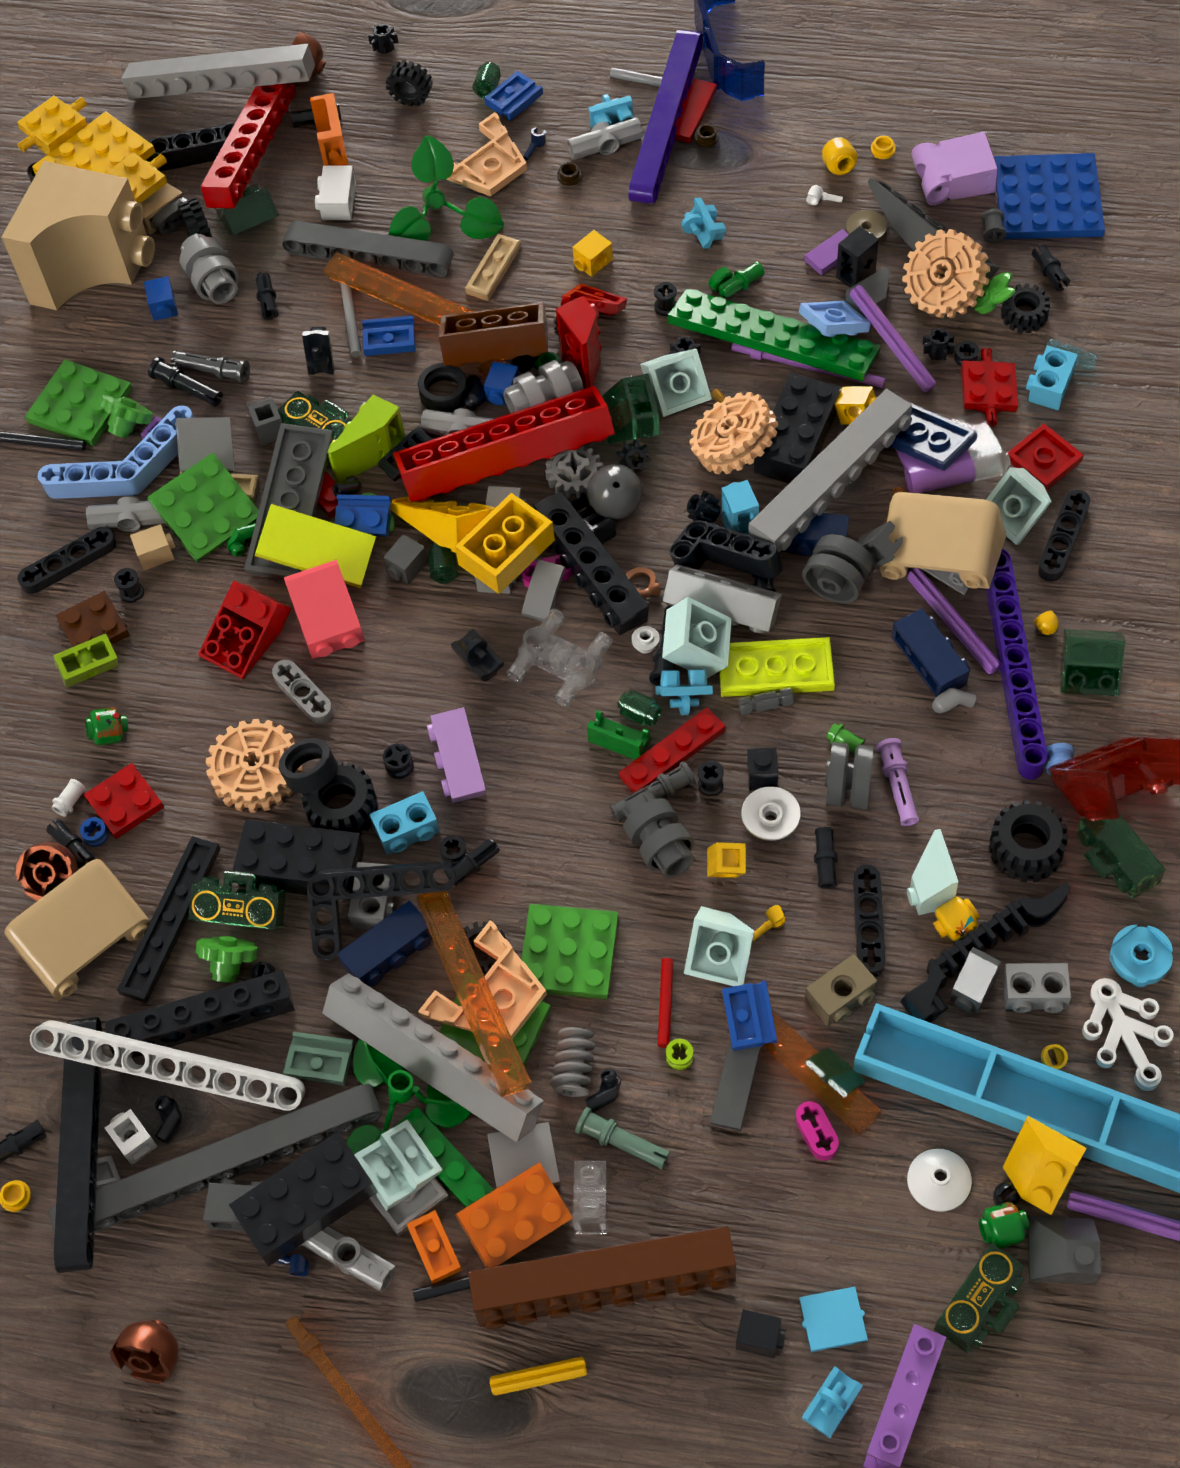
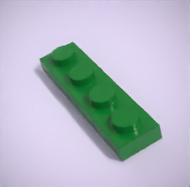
[394,1107,494,1208]

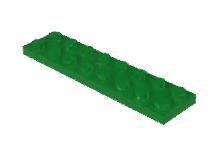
[667,289,881,382]

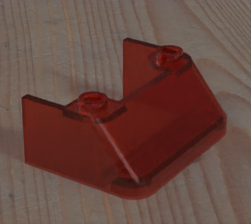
[1049,736,1180,821]

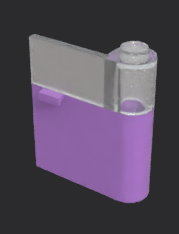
[895,413,1011,493]

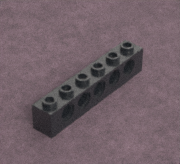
[533,491,649,636]
[104,970,295,1058]

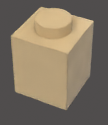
[130,524,176,570]

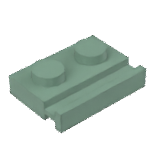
[283,1031,354,1086]

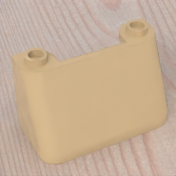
[880,492,1006,589]
[4,859,150,1001]

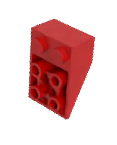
[198,581,292,679]

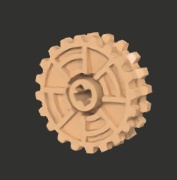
[902,229,990,318]
[690,392,778,474]
[206,719,303,813]

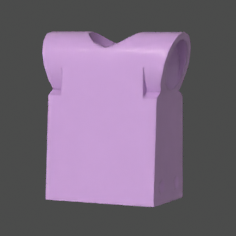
[911,132,997,205]

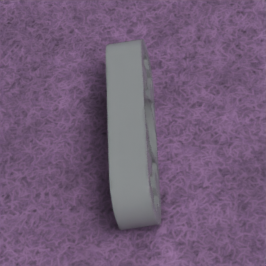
[272,660,333,724]

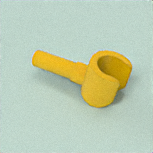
[753,905,785,942]

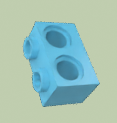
[1026,345,1078,410]
[722,480,759,535]
[369,791,440,855]

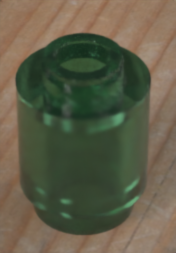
[472,62,501,98]
[428,543,457,584]
[618,689,662,727]

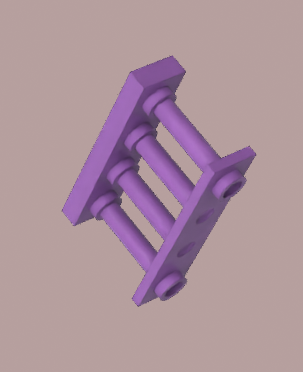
[863,1324,946,1468]

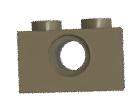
[805,954,877,1027]

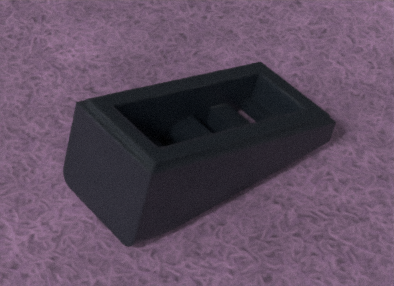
[378,426,432,482]
[570,494,616,544]

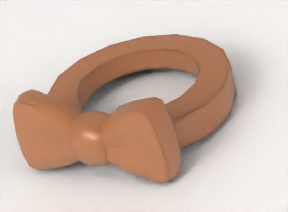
[626,567,661,599]

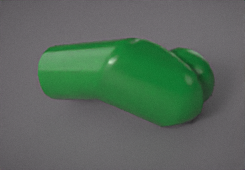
[227,523,256,557]

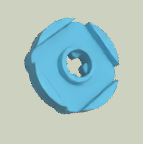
[1109,925,1173,988]

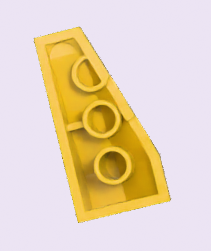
[390,496,496,553]

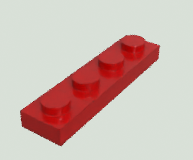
[619,707,726,793]

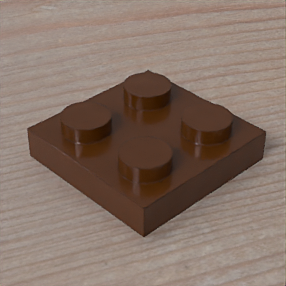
[55,591,130,647]

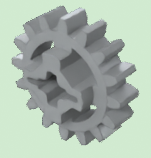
[545,446,603,498]

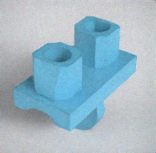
[588,94,633,129]
[681,198,726,249]
[655,669,713,716]
[802,1366,863,1438]

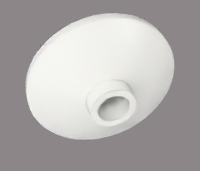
[742,787,800,841]
[907,1149,972,1212]

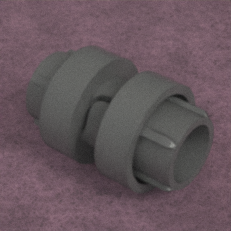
[623,792,695,878]

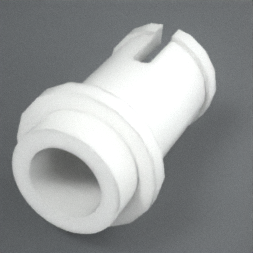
[51,779,86,817]

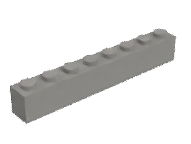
[121,44,315,100]
[748,389,912,553]
[322,973,544,1142]

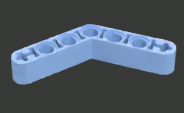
[38,406,194,499]

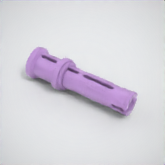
[876,738,919,826]

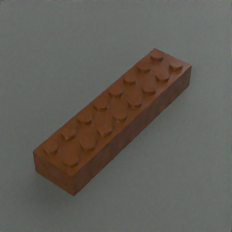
[468,1226,736,1330]

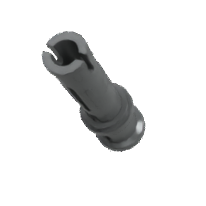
[171,350,250,383]
[609,761,696,822]

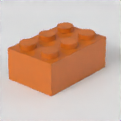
[455,1162,573,1268]

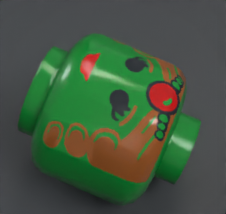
[85,707,128,745]
[978,1202,1030,1249]

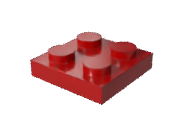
[1005,423,1084,491]
[83,763,164,839]

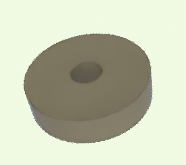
[846,210,887,245]

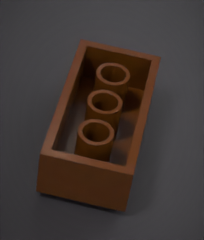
[439,302,548,367]

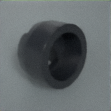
[251,961,276,979]
[993,1182,1020,1206]

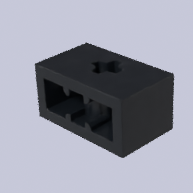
[836,226,879,288]

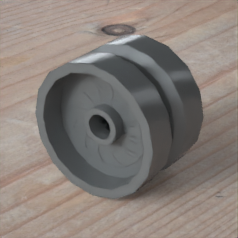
[802,534,874,604]
[825,742,874,810]

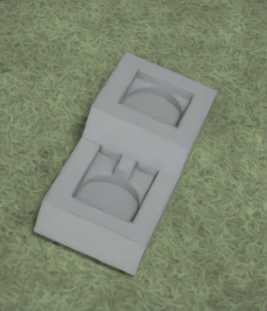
[521,559,565,623]

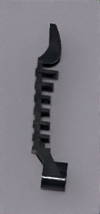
[900,882,1071,1023]

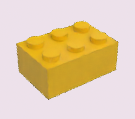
[455,493,555,594]

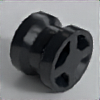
[382,743,414,779]

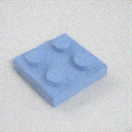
[799,301,871,337]

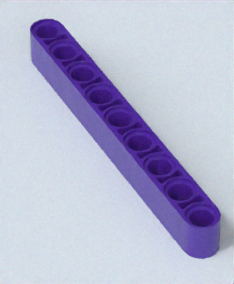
[628,30,703,204]
[986,549,1047,780]

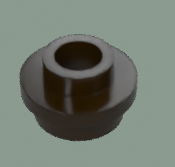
[695,124,719,147]
[557,162,582,186]

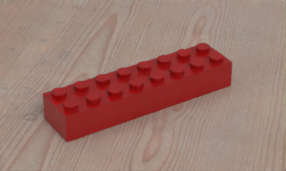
[393,385,615,502]

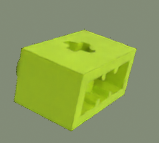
[53,633,118,688]

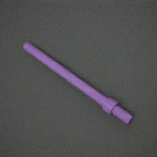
[731,343,885,388]

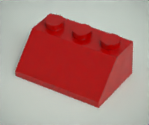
[556,296,602,389]

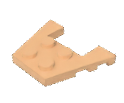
[446,112,527,197]
[418,921,547,1042]

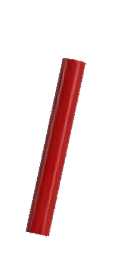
[657,958,674,1048]

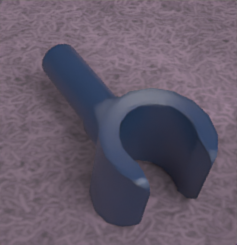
[523,127,546,160]
[276,1254,309,1277]

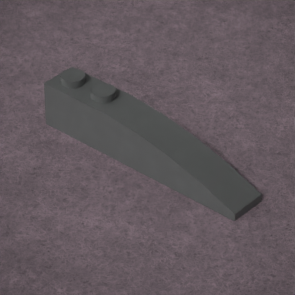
[868,178,999,278]

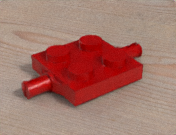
[961,348,1018,427]

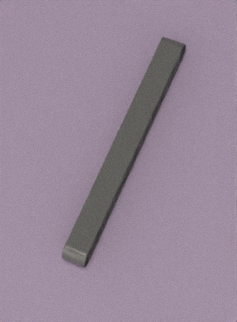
[48,1084,382,1234]

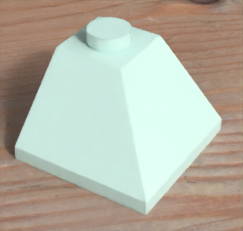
[640,349,712,417]
[986,467,1051,545]
[907,829,959,915]
[684,906,754,986]

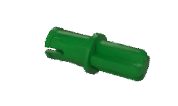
[718,261,765,298]

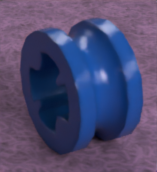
[80,817,109,847]

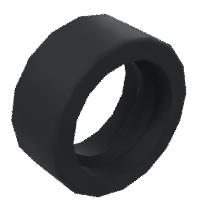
[417,362,469,413]
[278,738,337,794]

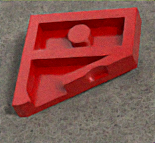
[560,283,627,315]

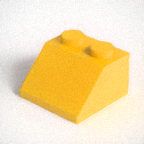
[1003,1116,1087,1215]

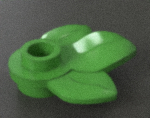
[973,273,1016,314]

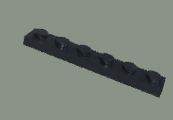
[117,836,221,1004]

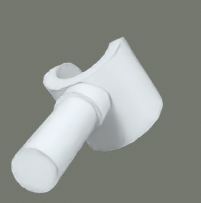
[806,185,843,205]

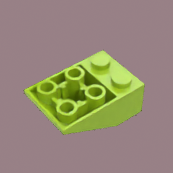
[327,395,405,483]

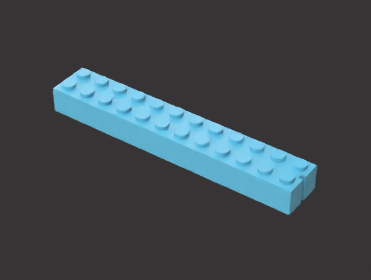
[853,1003,1180,1193]

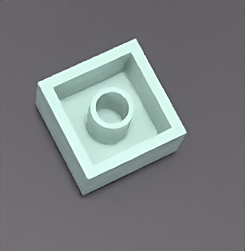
[662,597,731,678]

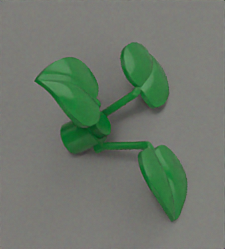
[388,135,504,241]
[347,1038,472,1154]

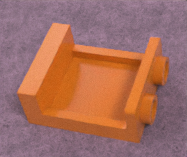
[310,93,349,166]

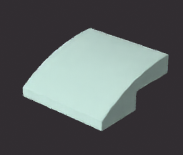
[354,1120,442,1211]

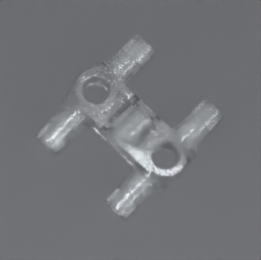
[506,609,612,708]

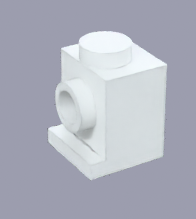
[105,1109,158,1165]

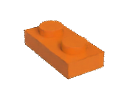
[406,1210,462,1284]

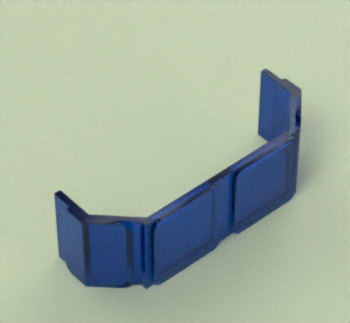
[694,0,765,101]

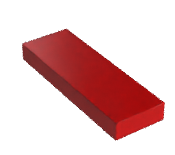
[675,78,717,143]

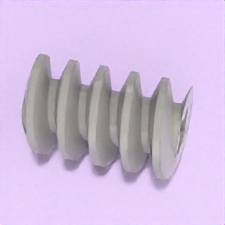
[551,1027,596,1097]

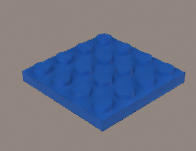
[994,153,1105,239]

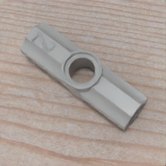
[567,117,643,160]
[420,408,493,436]
[86,497,165,532]
[302,1227,397,1292]

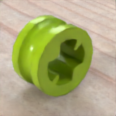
[666,1039,694,1070]

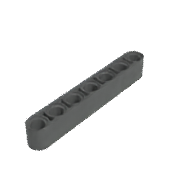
[282,221,454,278]

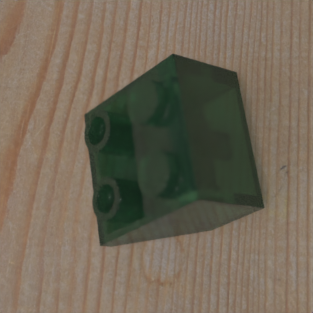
[215,185,279,235]
[602,374,660,444]
[1060,629,1125,696]

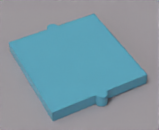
[799,1287,868,1352]

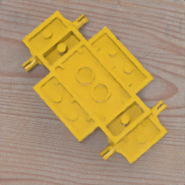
[17,95,167,203]

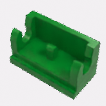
[587,710,652,760]

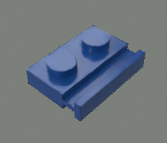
[484,70,543,121]
[362,316,416,356]
[334,495,392,537]
[722,980,778,1051]

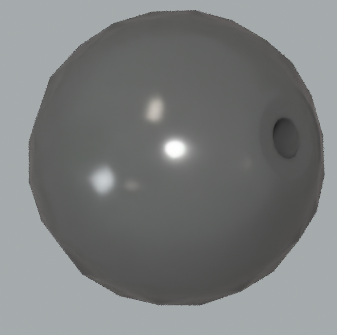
[587,464,643,520]

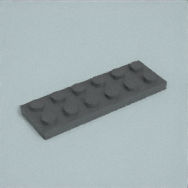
[244,423,334,579]

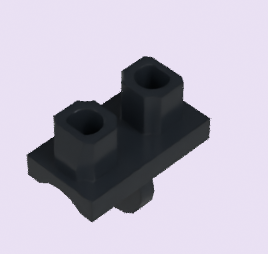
[302,327,335,375]
[451,629,504,682]

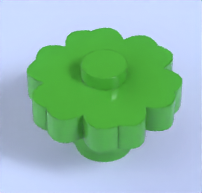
[99,395,153,438]
[196,936,258,983]

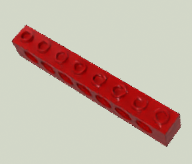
[200,83,296,209]

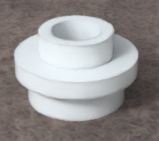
[632,626,660,653]

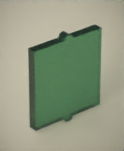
[805,1047,867,1098]

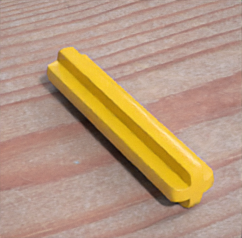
[490,1357,587,1395]

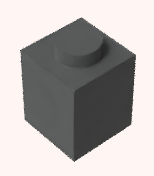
[383,534,428,584]

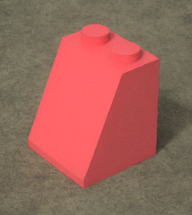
[284,560,365,659]

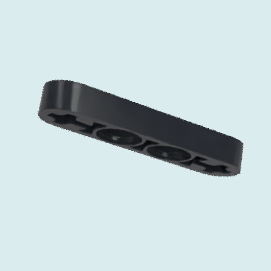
[1038,489,1090,582]
[17,527,116,594]
[853,864,885,977]

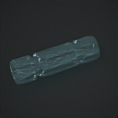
[1046,339,1098,369]

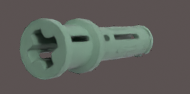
[575,1107,670,1170]

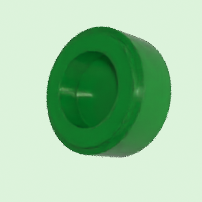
[708,266,733,292]

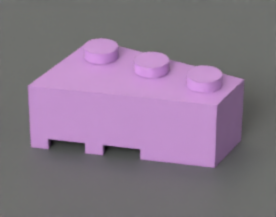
[427,707,486,803]

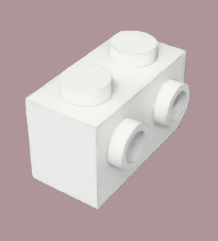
[315,166,356,220]

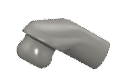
[932,688,976,714]

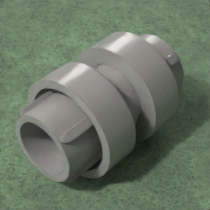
[179,234,239,304]
[503,360,583,413]

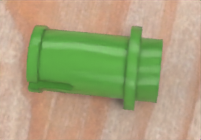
[826,723,865,755]

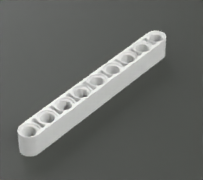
[30,1020,305,1110]

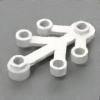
[1082,978,1174,1091]

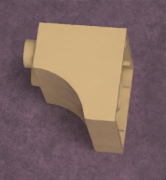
[2,161,155,310]

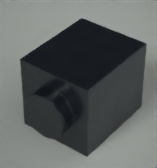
[747,747,779,791]
[736,1309,787,1359]

